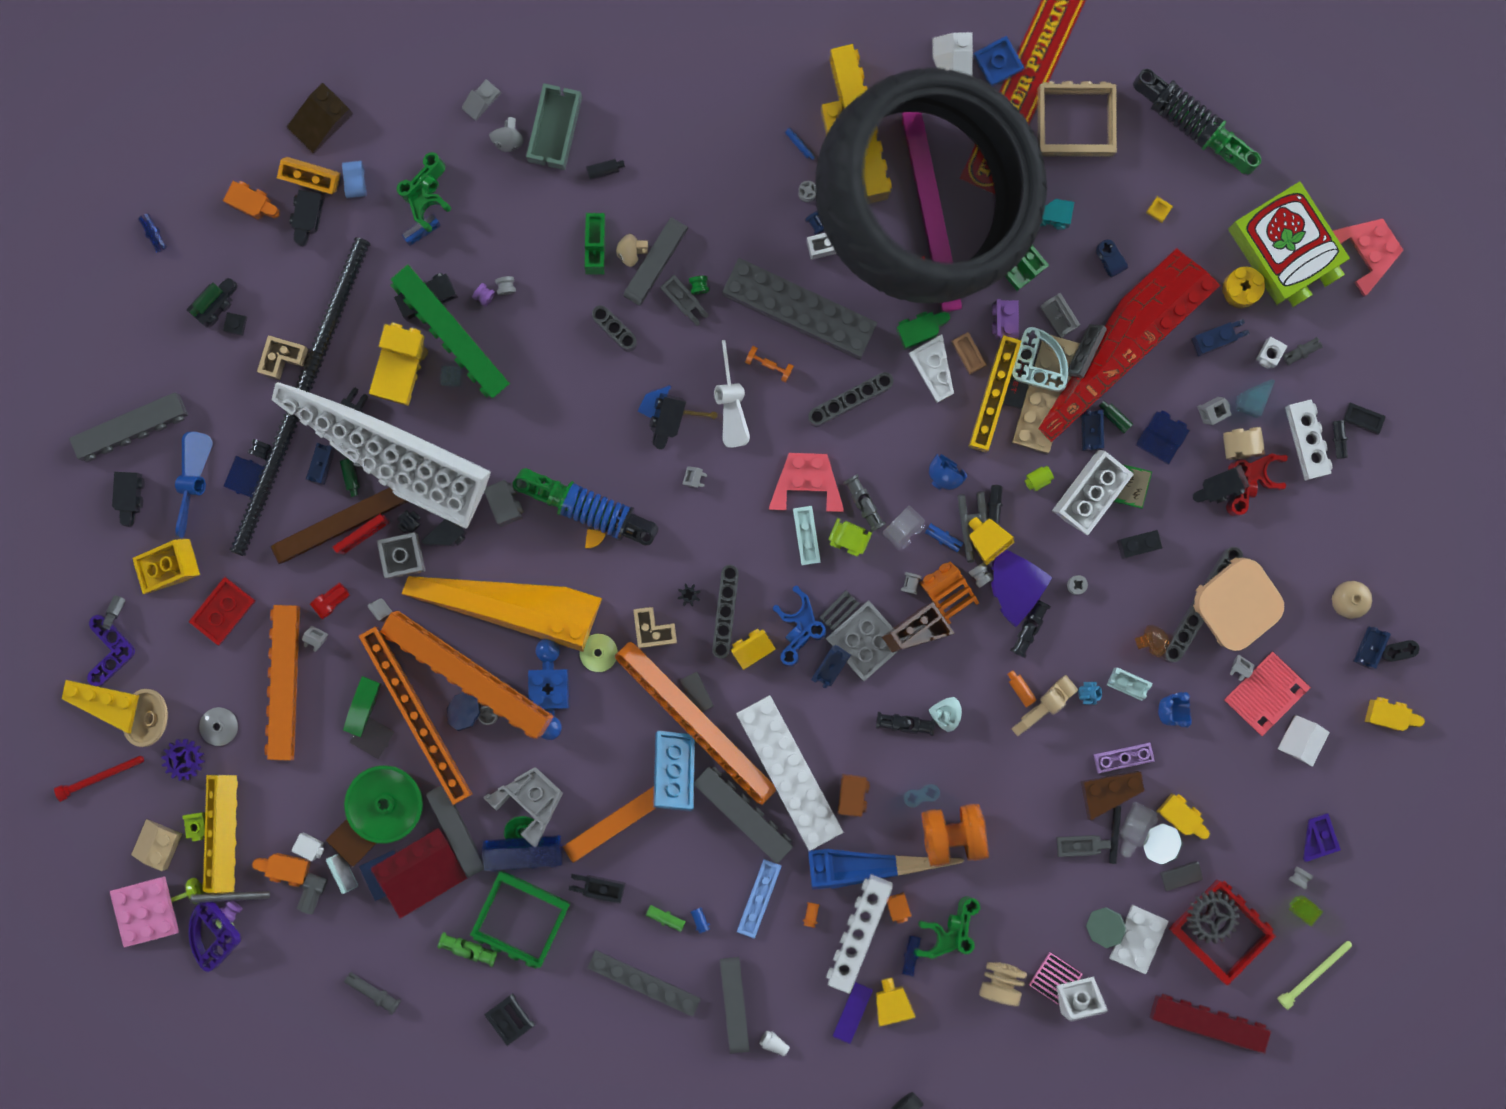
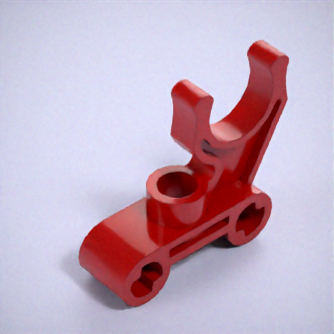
[1226,453,1288,516]

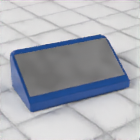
[402,214,441,246]

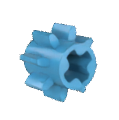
[1078,682,1102,705]

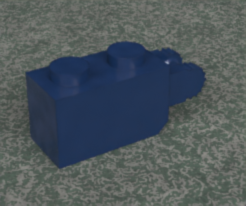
[1191,319,1250,357]

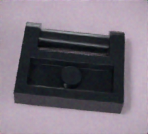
[484,993,536,1046]

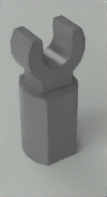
[102,595,125,630]

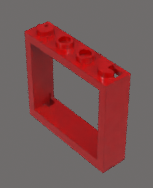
[1169,880,1276,986]

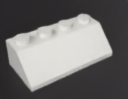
[1052,450,1134,535]

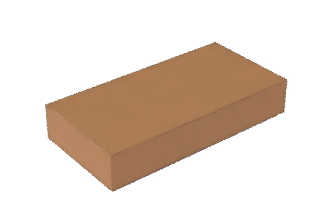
[951,332,987,375]

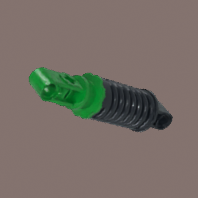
[1133,69,1261,175]

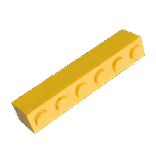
[968,335,1021,453]
[203,775,238,893]

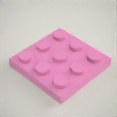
[110,876,179,947]

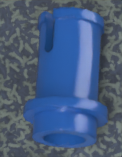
[690,907,710,933]

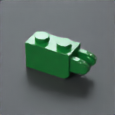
[896,311,950,350]

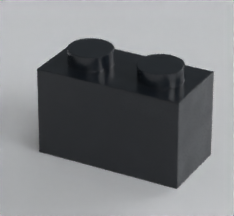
[1117,530,1162,559]

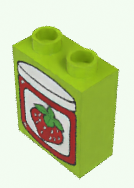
[1228,181,1350,307]

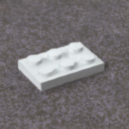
[1109,905,1169,974]

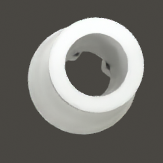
[759,1030,789,1056]

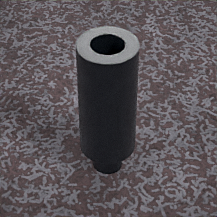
[587,159,625,180]

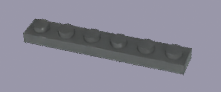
[587,950,701,1017]

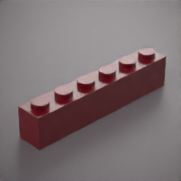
[1149,993,1271,1054]

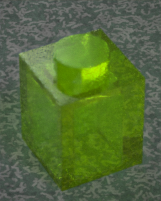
[1289,895,1323,926]

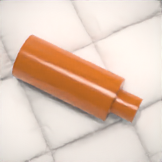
[1007,670,1037,707]

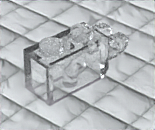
[1119,802,1158,858]

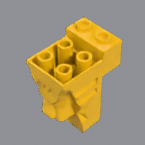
[369,323,428,406]

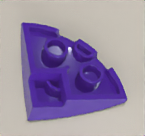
[991,550,1052,627]

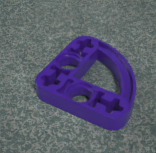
[188,902,241,972]

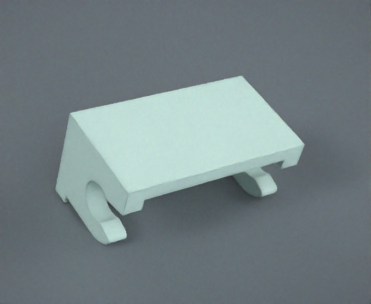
[1107,668,1153,701]

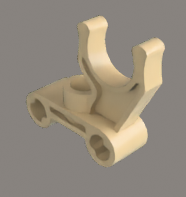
[1011,675,1079,736]

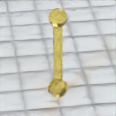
[683,410,718,419]

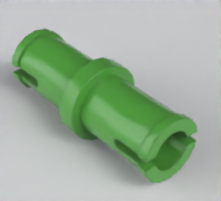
[646,905,686,933]

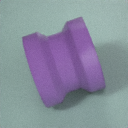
[472,283,496,307]
[219,901,242,922]

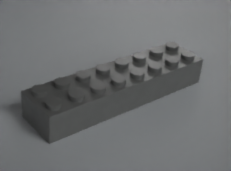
[722,258,877,360]

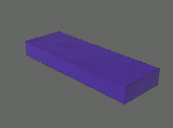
[832,982,873,1044]

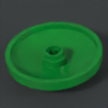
[344,765,423,843]

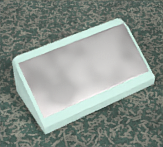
[326,854,358,894]

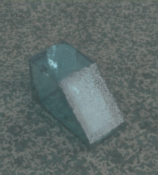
[1235,379,1275,418]

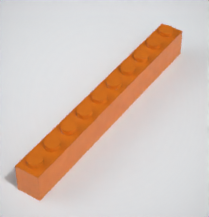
[380,611,554,739]
[359,627,472,805]

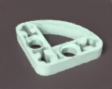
[1012,327,1068,392]

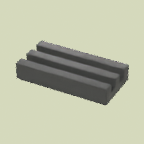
[819,591,860,631]

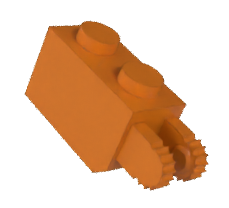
[223,181,281,220]
[252,853,311,887]

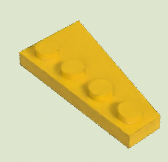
[62,680,139,733]

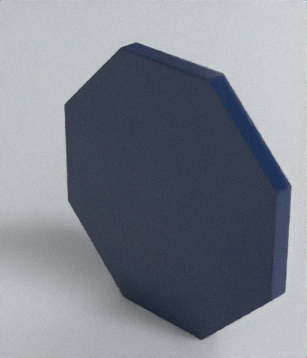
[447,692,480,731]

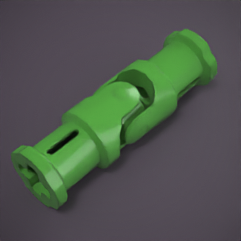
[437,932,498,967]

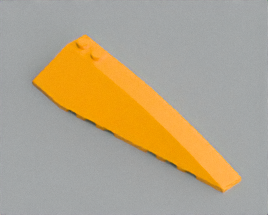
[401,576,602,652]

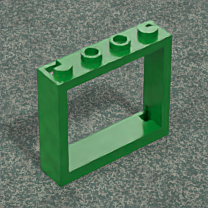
[470,870,571,969]

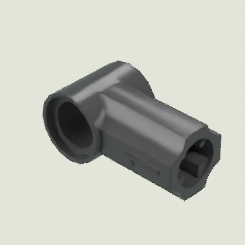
[297,873,328,915]

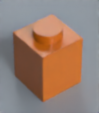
[887,892,911,924]

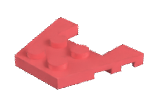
[1333,218,1403,297]
[769,453,844,512]

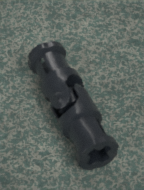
[1010,600,1051,658]
[876,712,935,736]

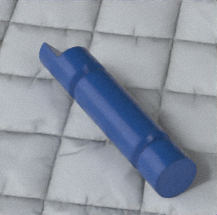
[785,128,816,160]

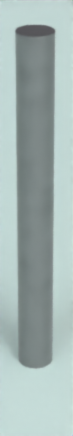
[190,891,270,903]

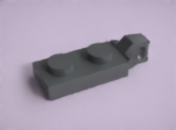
[1056,835,1111,857]

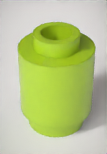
[1024,466,1054,492]

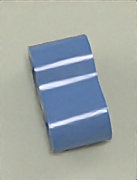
[342,161,366,198]

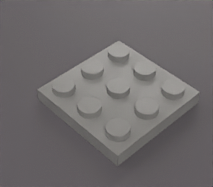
[825,600,898,682]

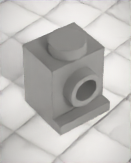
[1197,397,1232,425]

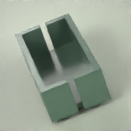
[526,83,582,170]

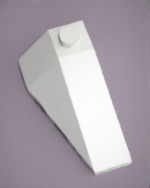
[932,32,973,75]

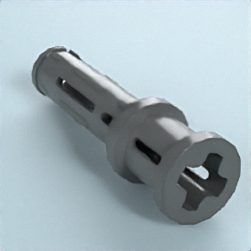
[344,972,401,1016]

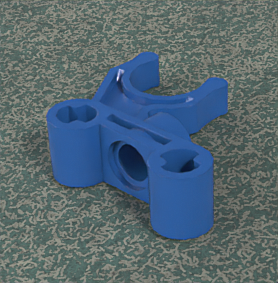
[773,585,826,667]

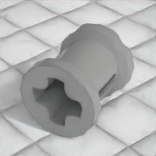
[901,572,922,595]

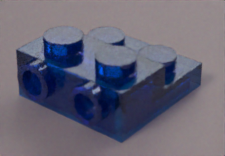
[1135,410,1190,465]

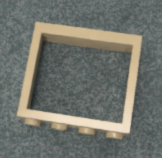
[1038,81,1117,156]

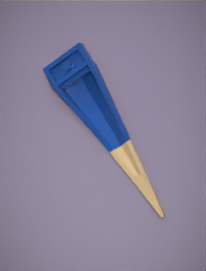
[808,849,964,890]

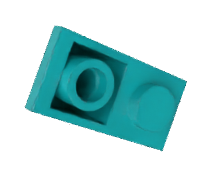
[1040,199,1075,230]

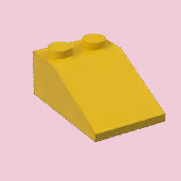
[132,539,200,594]

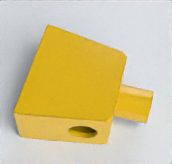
[968,517,1015,566]
[876,977,915,1026]

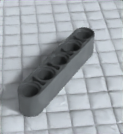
[623,217,688,306]
[808,372,893,427]
[712,565,739,659]
[426,785,486,877]
[720,957,750,1054]

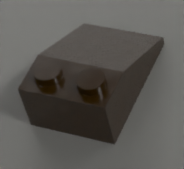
[286,82,353,154]

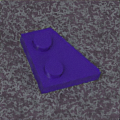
[1303,813,1341,862]

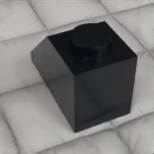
[421,519,467,546]

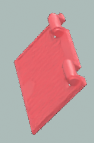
[1224,651,1311,736]

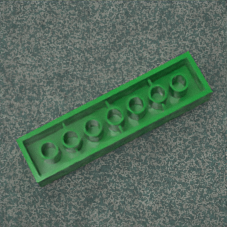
[390,264,510,398]

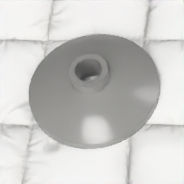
[199,707,238,746]

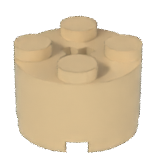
[1223,427,1265,460]

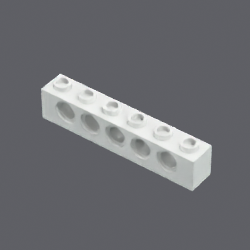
[826,874,892,994]

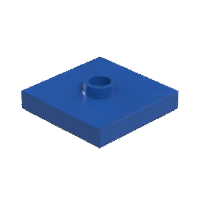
[973,35,1025,86]

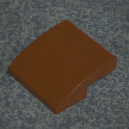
[326,819,377,868]

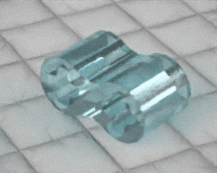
[903,783,940,807]

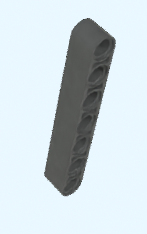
[1162,547,1243,662]

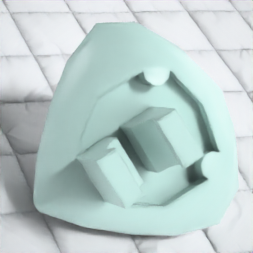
[929,697,962,732]

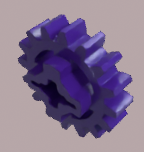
[161,739,205,781]

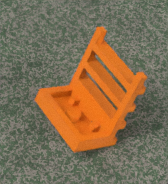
[919,561,979,624]

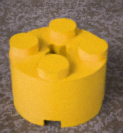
[1222,267,1265,308]

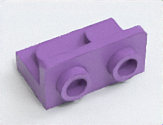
[992,299,1019,339]

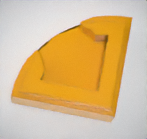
[585,529,607,549]

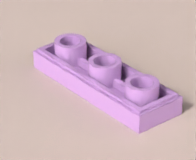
[1093,742,1155,774]

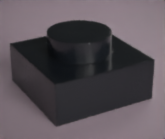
[223,312,247,336]

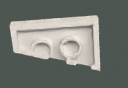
[909,334,954,403]

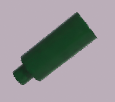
[189,282,223,317]
[1099,400,1133,434]
[340,459,360,497]

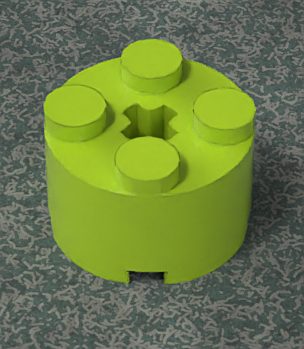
[828,518,872,557]

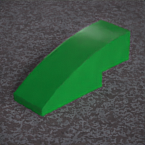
[584,213,605,274]
[343,676,382,737]

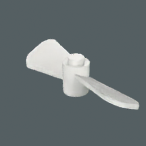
[714,340,750,448]

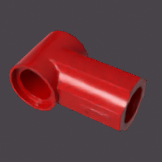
[310,582,350,619]

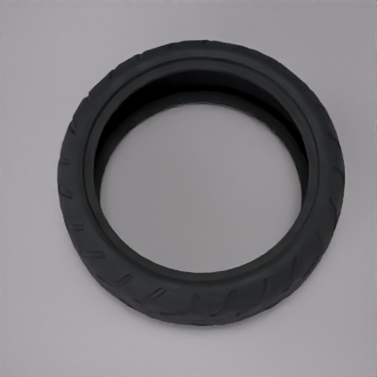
[816,67,1047,304]

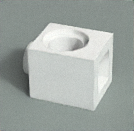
[1256,337,1287,369]
[291,832,324,861]

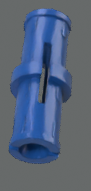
[925,523,964,553]

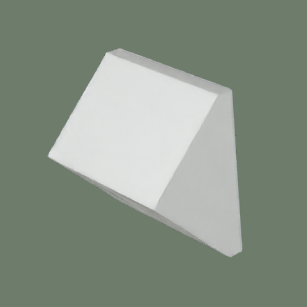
[1278,715,1330,767]
[1057,977,1107,1021]

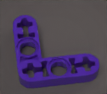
[87,615,135,686]

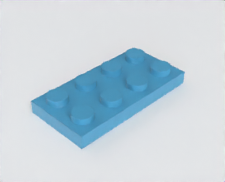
[654,731,695,811]

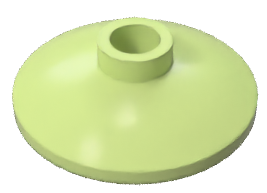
[579,634,618,672]

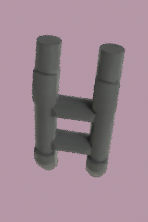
[958,491,988,563]

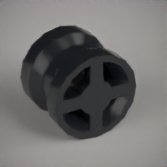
[247,439,271,460]

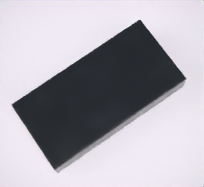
[1343,402,1386,435]

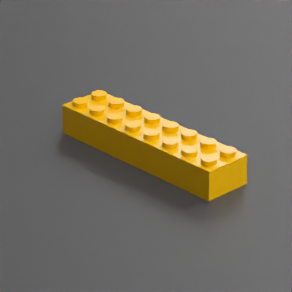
[829,44,892,204]

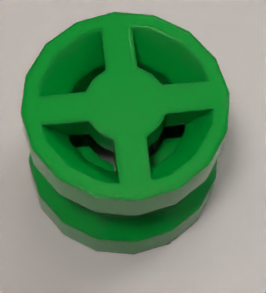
[689,275,710,295]

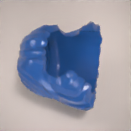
[1158,692,1192,728]

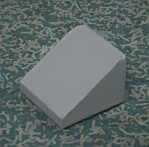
[368,598,392,621]

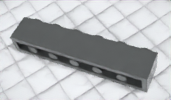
[69,392,188,462]
[694,766,793,864]

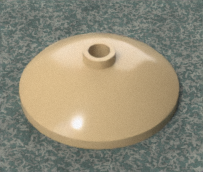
[123,689,168,747]

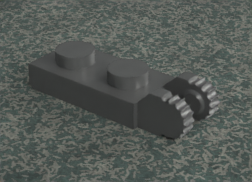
[660,275,709,326]

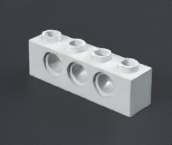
[1285,399,1333,481]

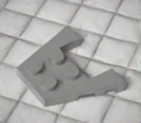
[483,767,563,847]

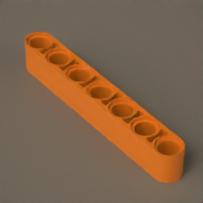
[562,786,656,863]

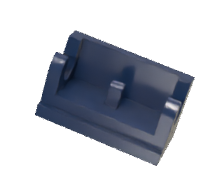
[1081,410,1104,451]
[306,443,336,485]
[1353,626,1391,669]
[811,644,851,688]

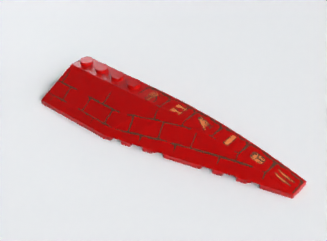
[1038,248,1221,442]

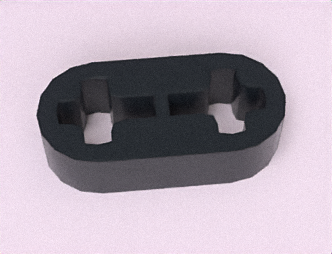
[1382,640,1420,662]

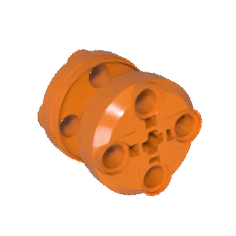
[921,804,989,867]

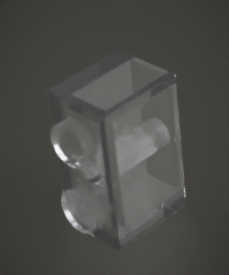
[882,505,925,549]

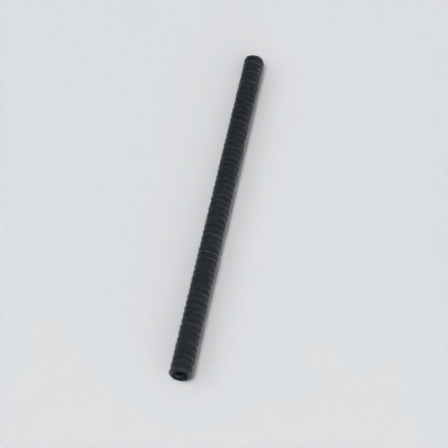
[229,237,371,556]

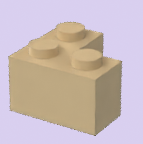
[257,335,309,380]
[633,607,677,648]

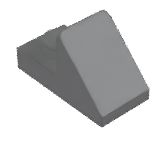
[462,79,501,121]

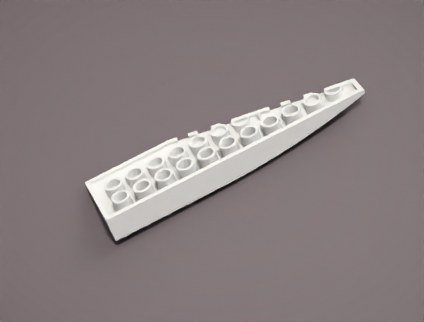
[271,382,491,528]

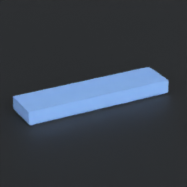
[737,859,782,939]

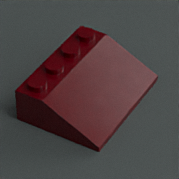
[370,828,467,919]

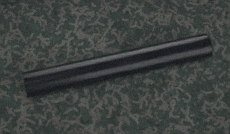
[1109,806,1122,864]

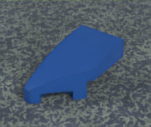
[637,385,672,418]

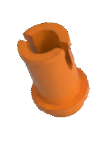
[803,902,820,927]

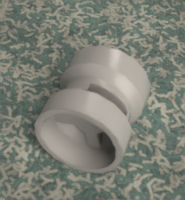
[968,562,994,588]
[478,706,499,725]

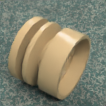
[979,962,1027,1006]

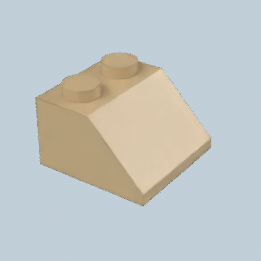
[131,819,183,871]

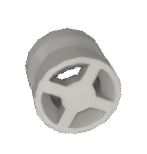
[798,181,816,203]
[495,276,516,296]
[1067,575,1088,595]
[1288,866,1313,890]

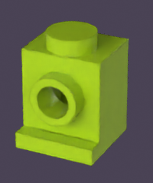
[182,812,205,841]

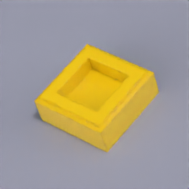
[1146,196,1173,223]

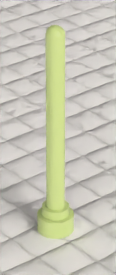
[1277,941,1352,1010]

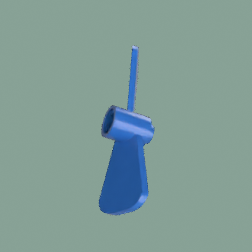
[175,431,213,538]

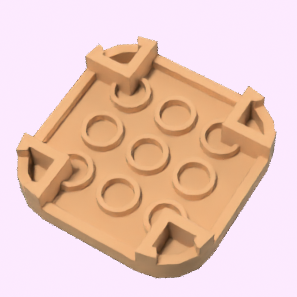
[1193,558,1284,651]

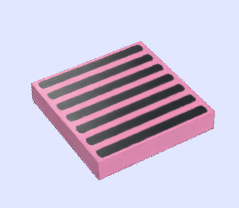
[1029,952,1083,1005]

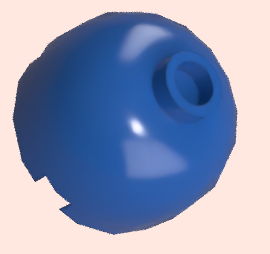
[929,454,967,490]

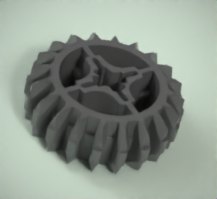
[1186,891,1240,944]

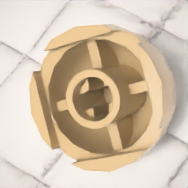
[1332,581,1373,619]

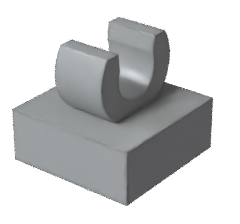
[682,466,707,488]
[302,626,328,652]
[1230,655,1254,681]

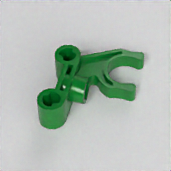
[397,152,451,232]
[914,896,980,959]

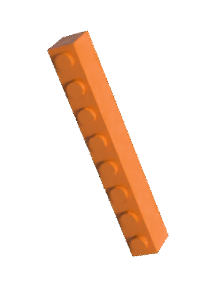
[265,605,300,760]

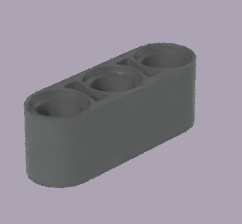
[592,305,637,352]

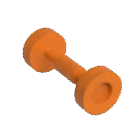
[745,346,794,383]

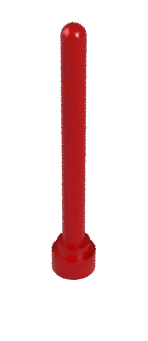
[54,756,144,802]

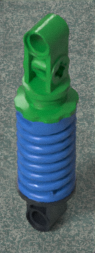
[513,468,658,545]

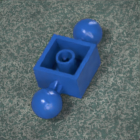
[528,639,569,740]

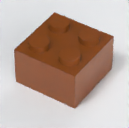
[837,774,870,817]

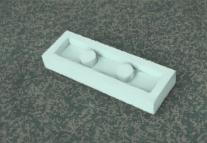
[793,506,821,566]

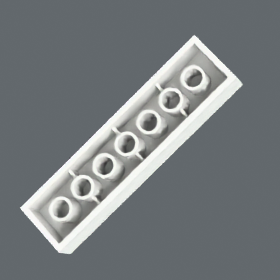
[736,695,843,851]

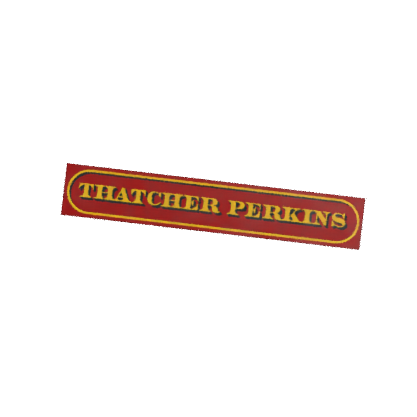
[959,0,1086,194]

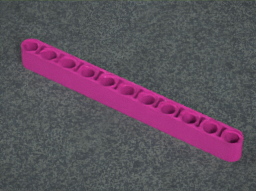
[901,112,962,312]

